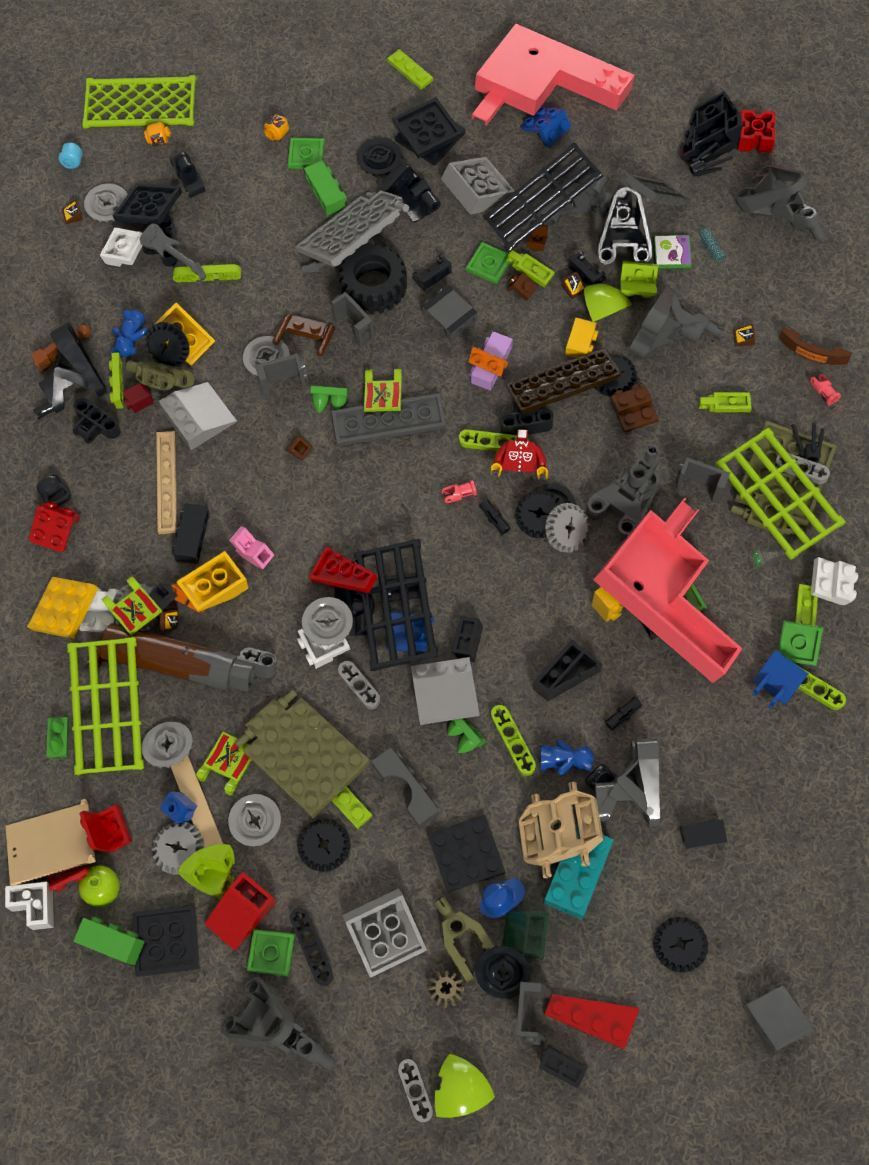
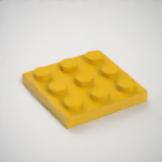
[27,577,98,639]

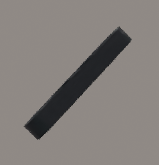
[290,908,334,986]

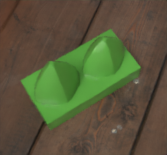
[310,386,349,413]
[46,717,69,758]
[447,718,487,753]

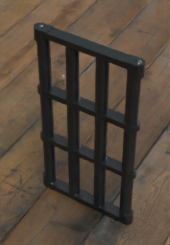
[484,142,603,251]
[354,539,439,671]

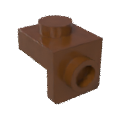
[527,223,548,251]
[506,272,538,300]

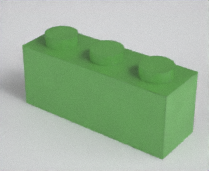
[304,160,347,216]
[73,916,145,965]

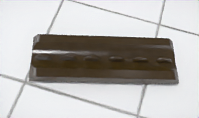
[506,348,621,413]

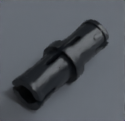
[479,499,511,535]
[604,697,642,731]

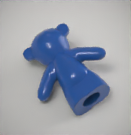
[111,310,148,357]
[540,740,594,775]

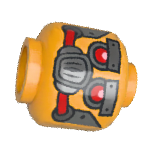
[264,115,289,141]
[144,122,171,147]

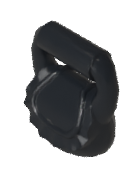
[36,474,71,507]
[585,764,617,793]

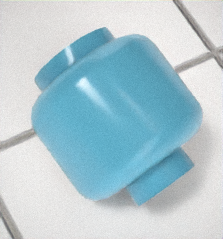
[58,143,83,169]

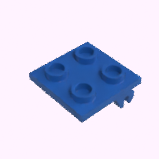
[387,612,434,653]
[752,650,809,709]

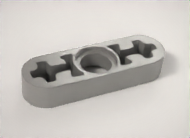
[775,453,830,484]
[338,661,380,709]
[398,1059,433,1123]

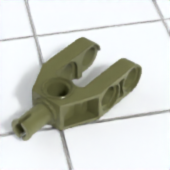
[126,360,194,390]
[434,897,494,983]

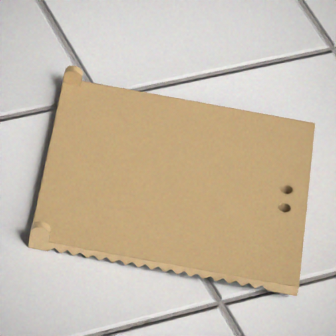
[6,799,96,886]

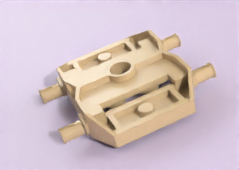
[518,782,604,878]

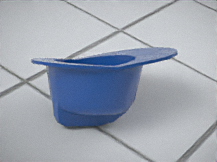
[479,878,525,919]

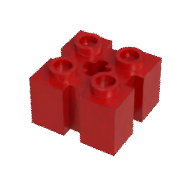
[737,110,776,153]

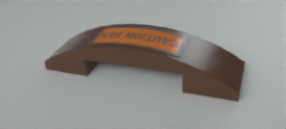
[779,327,852,365]

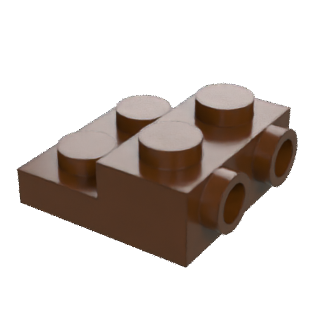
[610,384,659,433]

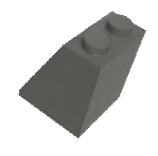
[743,985,814,1054]

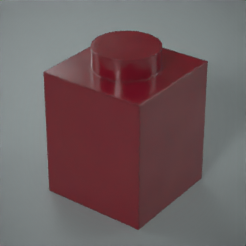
[123,383,153,413]

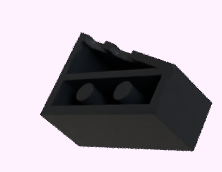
[533,640,602,701]

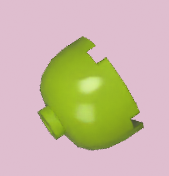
[78,865,120,907]

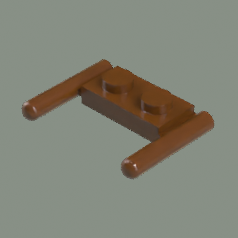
[272,314,335,356]

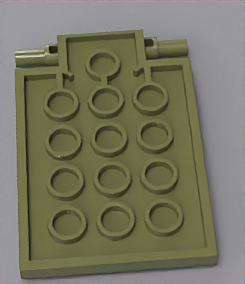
[730,421,837,536]
[234,689,370,819]

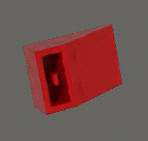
[205,872,277,951]

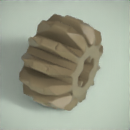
[428,971,464,1008]

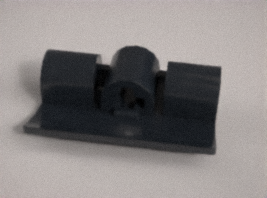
[394,166,441,222]
[335,586,375,637]

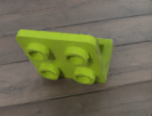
[620,261,658,298]

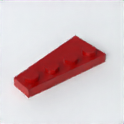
[308,547,377,593]
[544,994,639,1049]

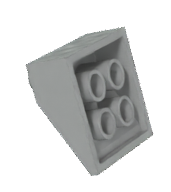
[441,157,515,215]
[159,382,237,450]
[411,657,480,725]
[342,888,427,978]

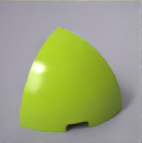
[584,284,632,322]
[177,844,235,899]
[435,1054,495,1118]

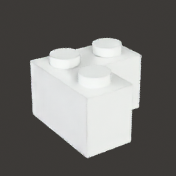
[5,882,54,930]

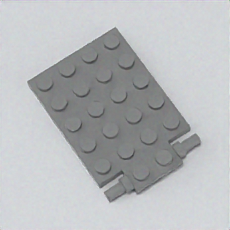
[295,190,409,267]

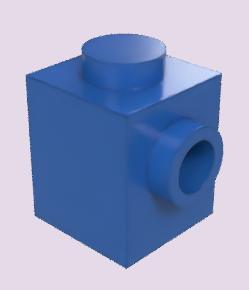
[160,792,197,823]

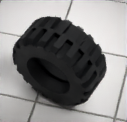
[338,244,407,314]

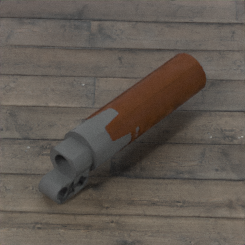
[99,623,276,692]

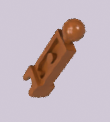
[30,325,91,373]

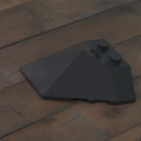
[680,91,742,164]

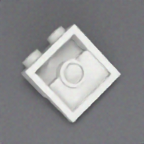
[100,228,142,267]
[811,557,858,605]
[79,588,120,632]
[297,618,350,669]

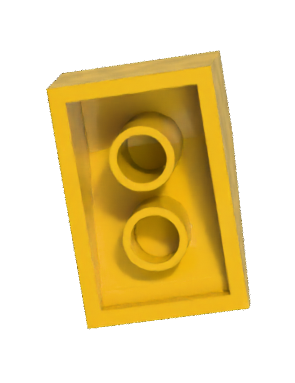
[155,303,215,366]
[177,551,248,612]

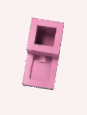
[229,526,274,569]

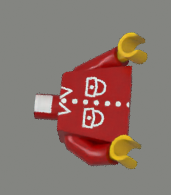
[490,430,548,479]

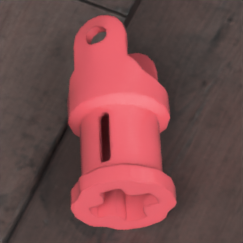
[810,374,841,406]
[441,480,477,503]

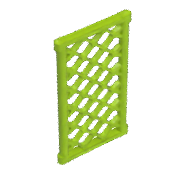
[82,75,197,129]

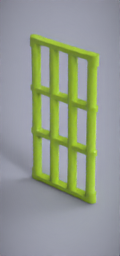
[715,428,846,560]
[67,637,144,775]

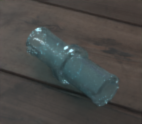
[700,228,726,263]

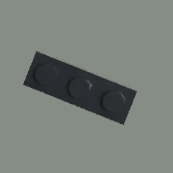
[172,503,210,564]

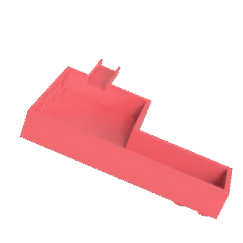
[472,24,634,126]
[593,498,743,683]

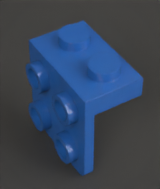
[521,106,571,148]

